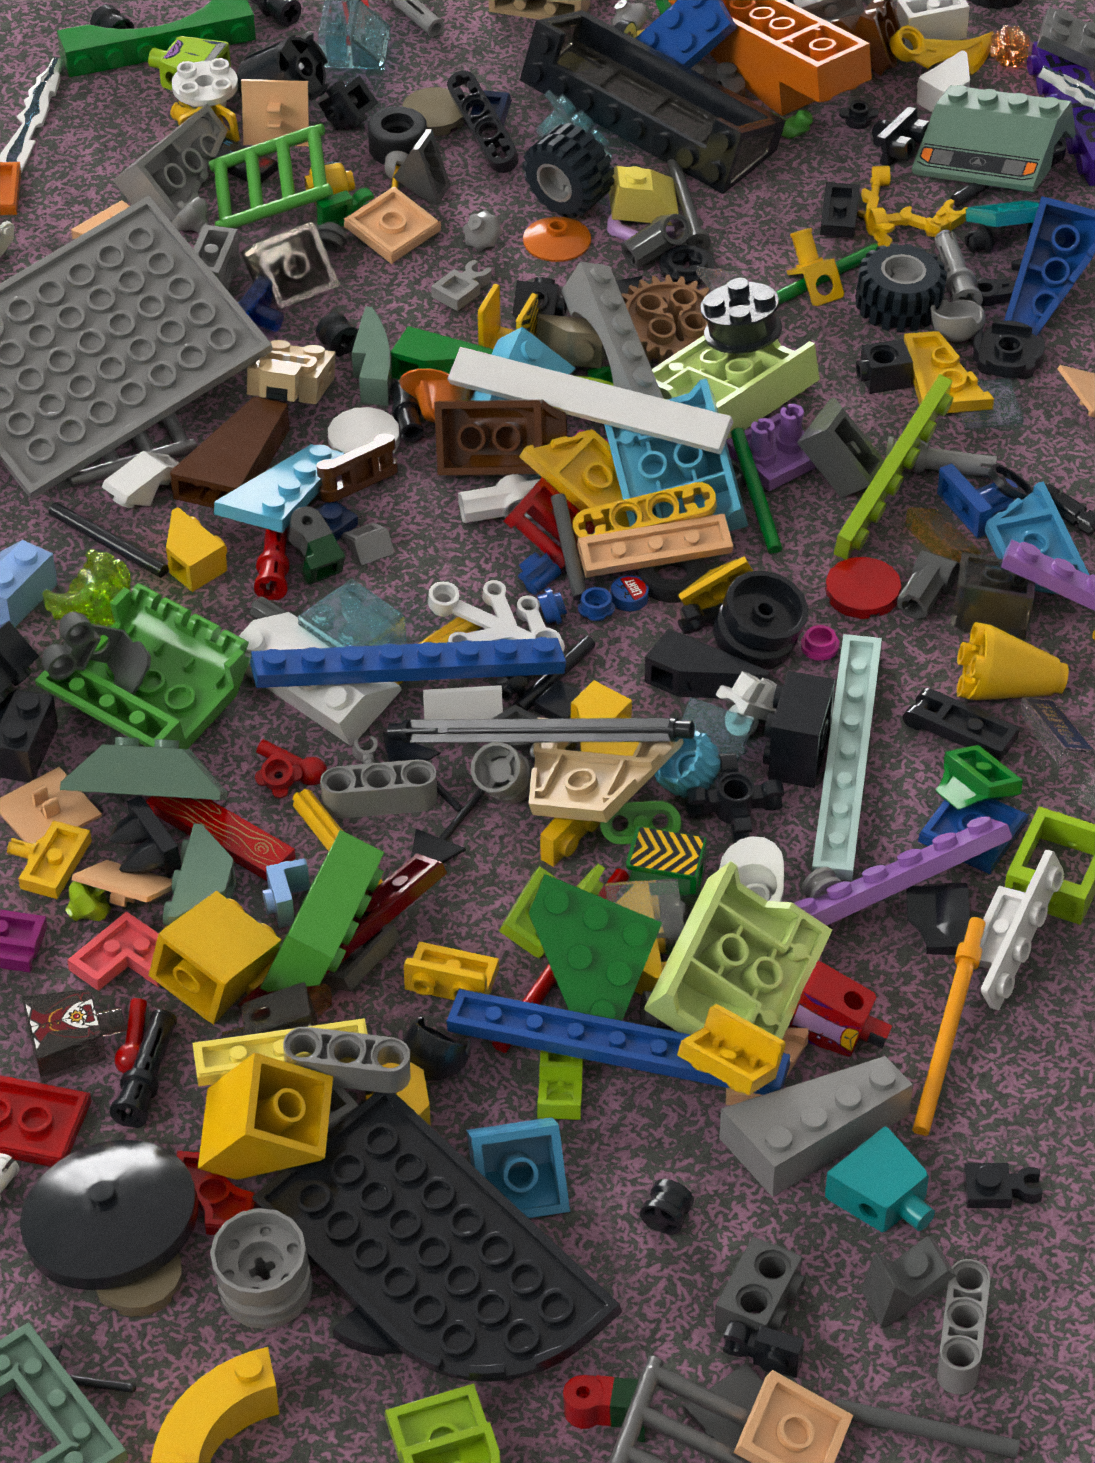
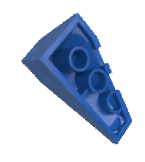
[1004,196,1095,336]

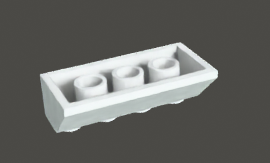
[239,612,402,746]

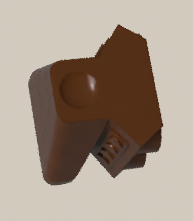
[829,0,906,76]

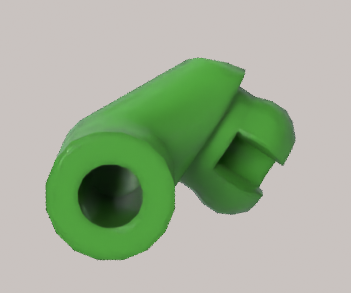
[772,110,813,139]

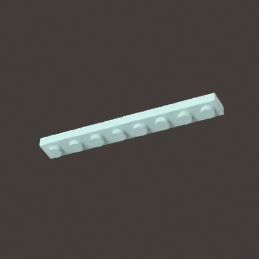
[812,634,882,881]

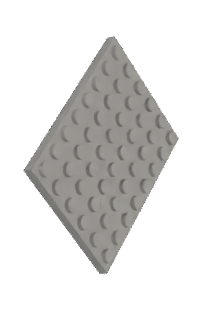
[0,195,272,500]

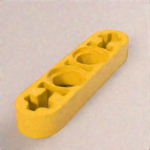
[573,482,717,541]

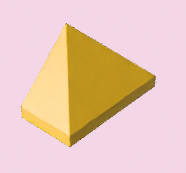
[678,556,753,609]

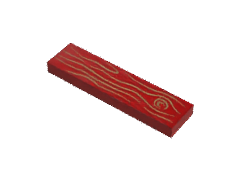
[146,796,296,881]

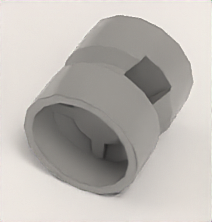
[471,742,534,804]

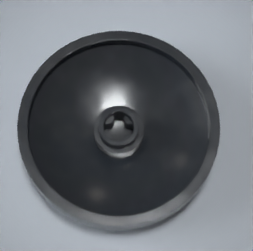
[20,1140,199,1290]

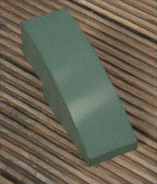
[352,306,391,406]

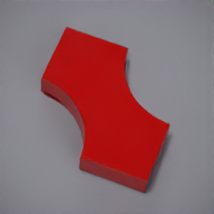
[176,1151,256,1235]

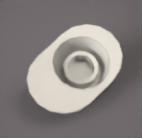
[719,836,784,902]

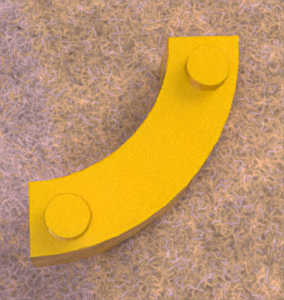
[151,1347,279,1463]

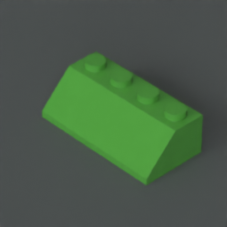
[260,830,384,992]

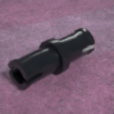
[390,380,424,442]

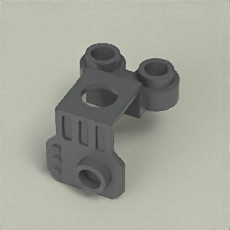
[42,612,151,695]

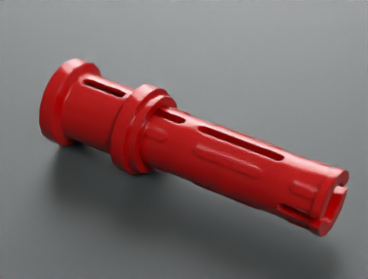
[254,527,290,600]

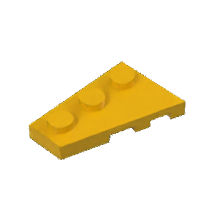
[904,331,994,413]

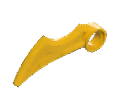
[890,25,995,75]

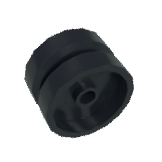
[713,571,809,670]

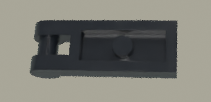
[902,688,1020,762]

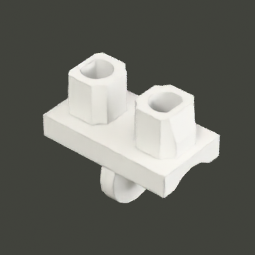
[716,671,777,738]

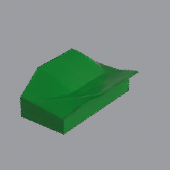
[935,745,1023,810]

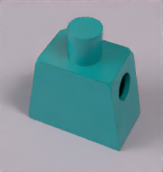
[825,1126,935,1232]

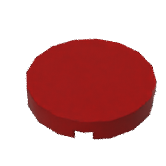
[825,557,901,619]

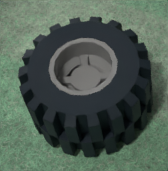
[522,123,615,218]
[855,243,947,333]

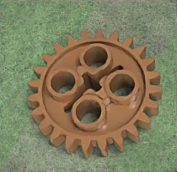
[621,275,710,365]

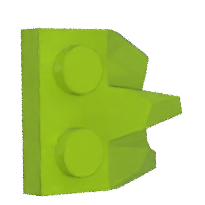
[385,1383,500,1463]

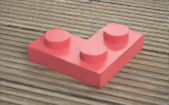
[67,911,160,991]

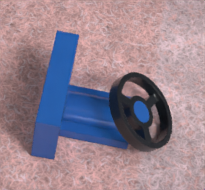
[937,463,1033,538]

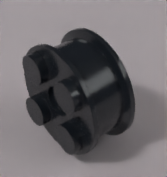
[700,278,782,354]

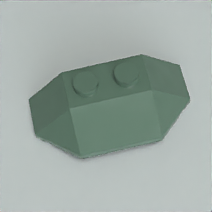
[60,737,227,800]

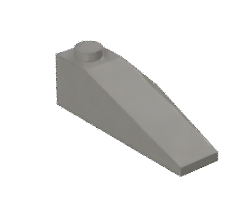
[113,103,228,221]

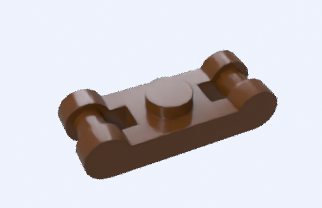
[316,434,398,502]

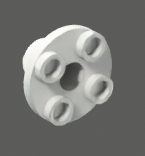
[172,58,238,109]

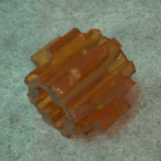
[990,25,1030,68]

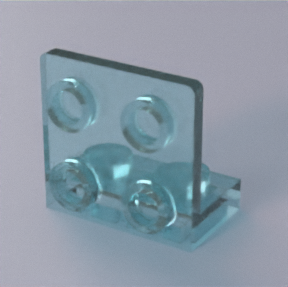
[298,578,407,648]

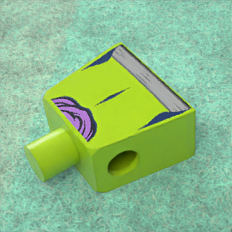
[148,36,231,91]

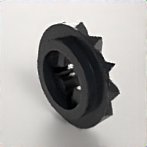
[659,245,715,285]

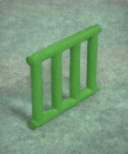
[209,123,333,229]

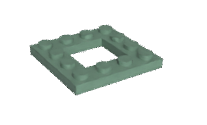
[0,1322,128,1463]

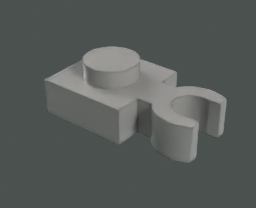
[431,260,492,311]

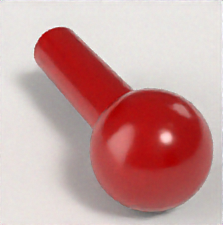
[256,739,328,785]
[114,998,147,1073]

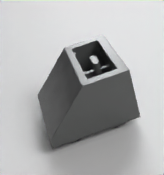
[797,398,885,497]

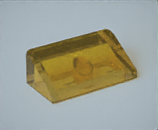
[905,507,981,565]

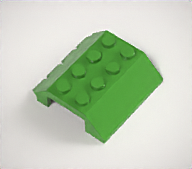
[35,583,250,749]

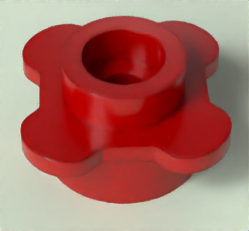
[255,753,303,798]

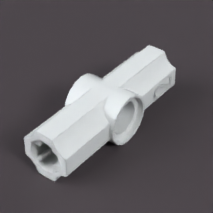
[458,474,569,523]

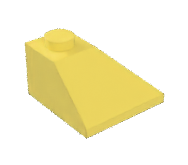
[609,166,679,225]

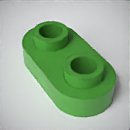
[600,801,681,844]

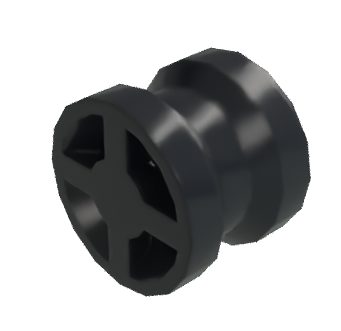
[315,312,358,357]
[640,1179,694,1235]

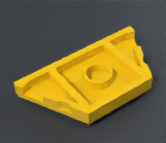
[519,429,630,531]

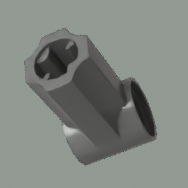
[620,214,691,269]
[897,550,960,620]

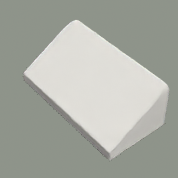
[423,685,503,719]

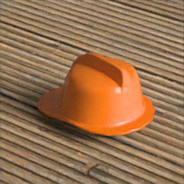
[399,368,475,423]

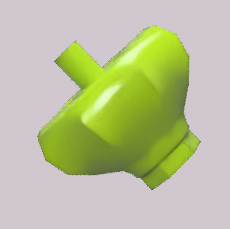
[65,881,111,922]

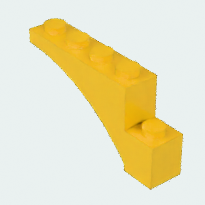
[540,680,639,867]

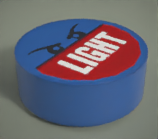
[611,575,649,611]

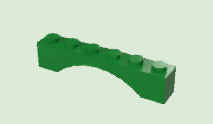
[57,0,256,78]

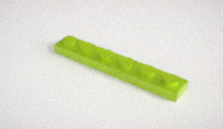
[834,374,954,559]

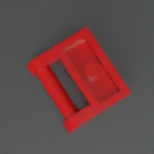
[503,477,596,569]

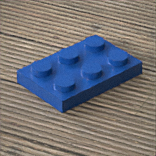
[635,0,737,69]

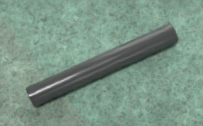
[551,494,586,601]

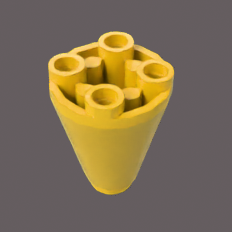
[956,622,1069,700]

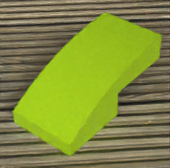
[537,1051,583,1120]

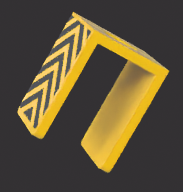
[478,284,538,349]

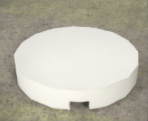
[328,407,400,459]

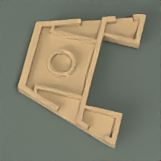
[529,718,684,823]

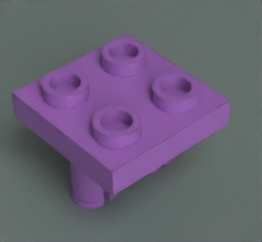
[726,404,816,491]

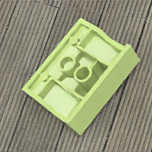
[652,335,820,439]
[644,861,832,1039]

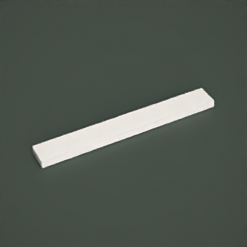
[448,347,733,454]

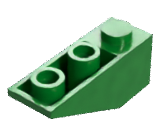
[390,326,493,380]

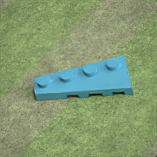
[214,444,344,533]

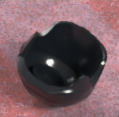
[402,1017,471,1081]

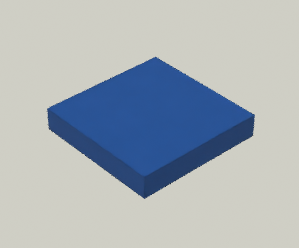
[918,800,1029,874]

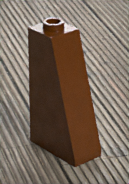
[170,396,290,508]

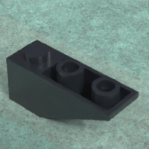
[644,628,770,699]

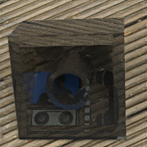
[241,221,340,310]
[949,552,1035,640]

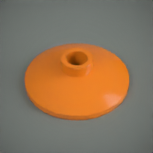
[523,217,591,262]

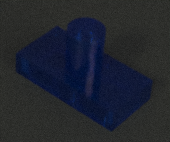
[238,275,284,332]

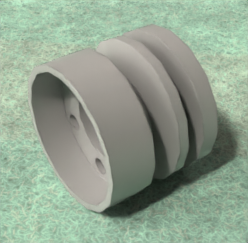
[210,1208,313,1329]

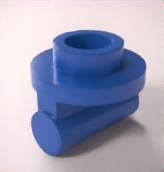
[517,552,561,595]

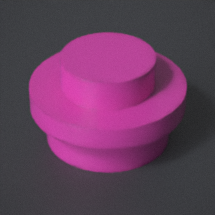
[801,625,839,660]

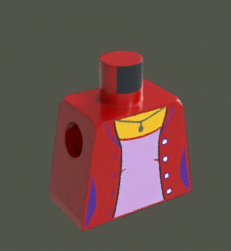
[789,960,892,1057]

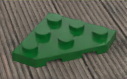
[528,874,662,1021]

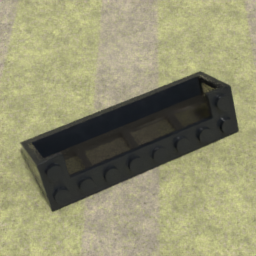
[519,10,786,194]

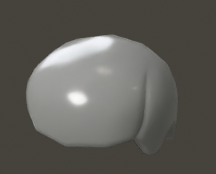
[930,299,986,343]

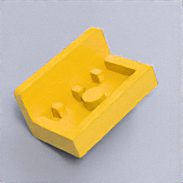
[403,941,499,1000]
[677,1004,786,1096]

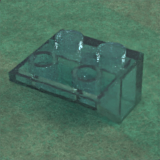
[318,0,391,69]

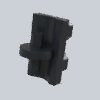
[872,107,929,166]

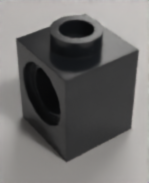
[856,339,913,394]

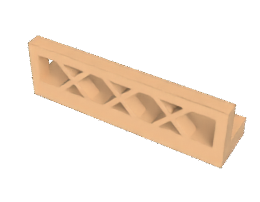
[577,514,733,578]

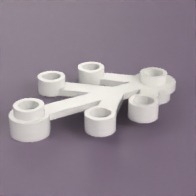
[428,580,565,654]

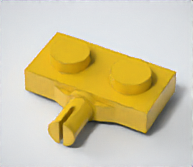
[7,820,92,899]

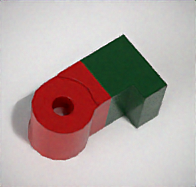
[563,1375,651,1442]

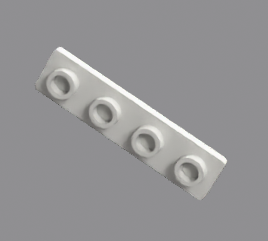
[979,850,1064,1010]

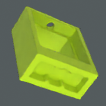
[1005,806,1095,925]

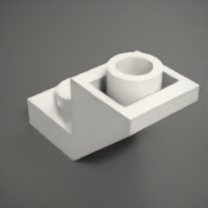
[102,451,179,508]

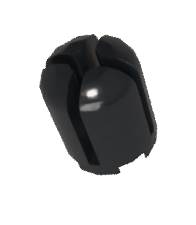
[236,35,330,101]

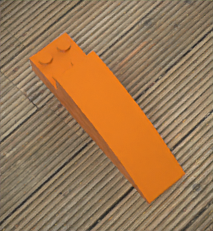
[668,0,872,116]

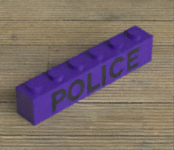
[1027,41,1095,186]

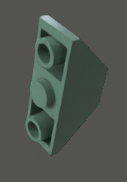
[163,823,236,926]

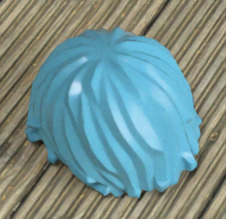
[654,730,721,798]

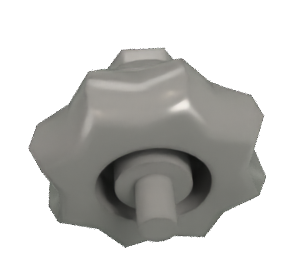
[612,0,649,31]
[172,197,210,234]
[462,210,503,252]

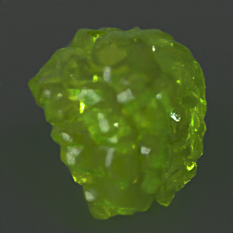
[42,549,131,626]

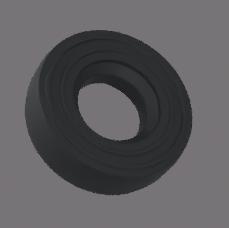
[638,558,706,603]

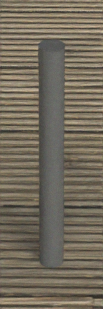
[835,1398,1020,1459]

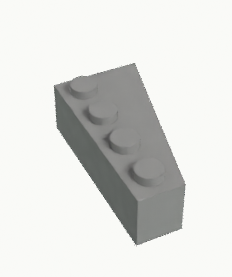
[719,1056,913,1197]

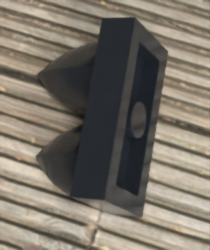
[108,795,181,878]

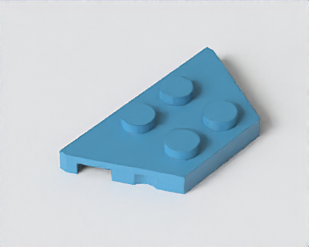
[985,481,1090,595]

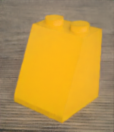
[148,891,281,1025]
[198,1053,333,1180]

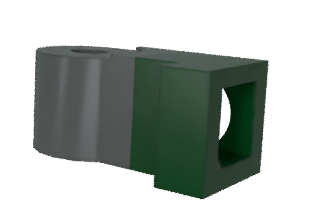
[288,506,345,585]

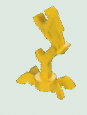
[857,188,968,246]

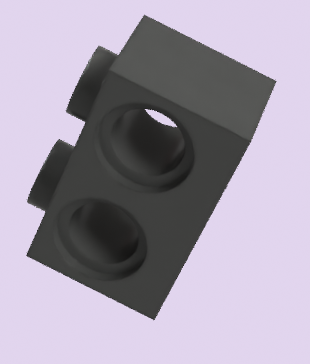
[714,1236,806,1333]

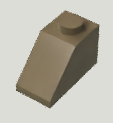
[536,314,606,368]

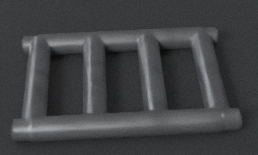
[69,413,198,487]
[609,1356,751,1463]

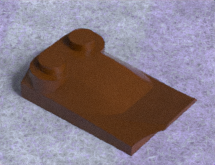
[434,399,568,475]

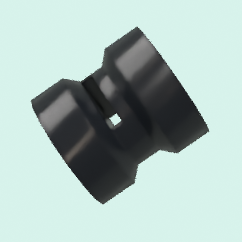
[90,4,134,29]

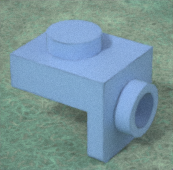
[262,859,310,928]

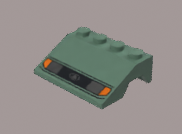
[912,85,1076,192]

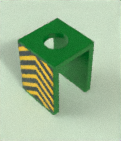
[626,826,707,910]

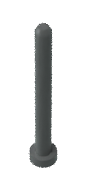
[667,159,711,250]

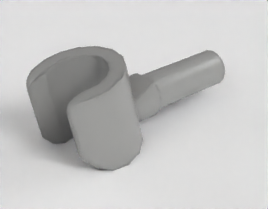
[352,736,377,764]

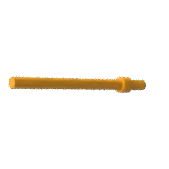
[912,917,986,1136]

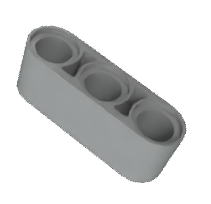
[320,760,438,819]
[283,1027,411,1093]
[937,1259,990,1394]

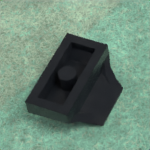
[906,883,970,955]

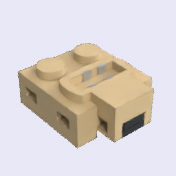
[247,340,336,404]

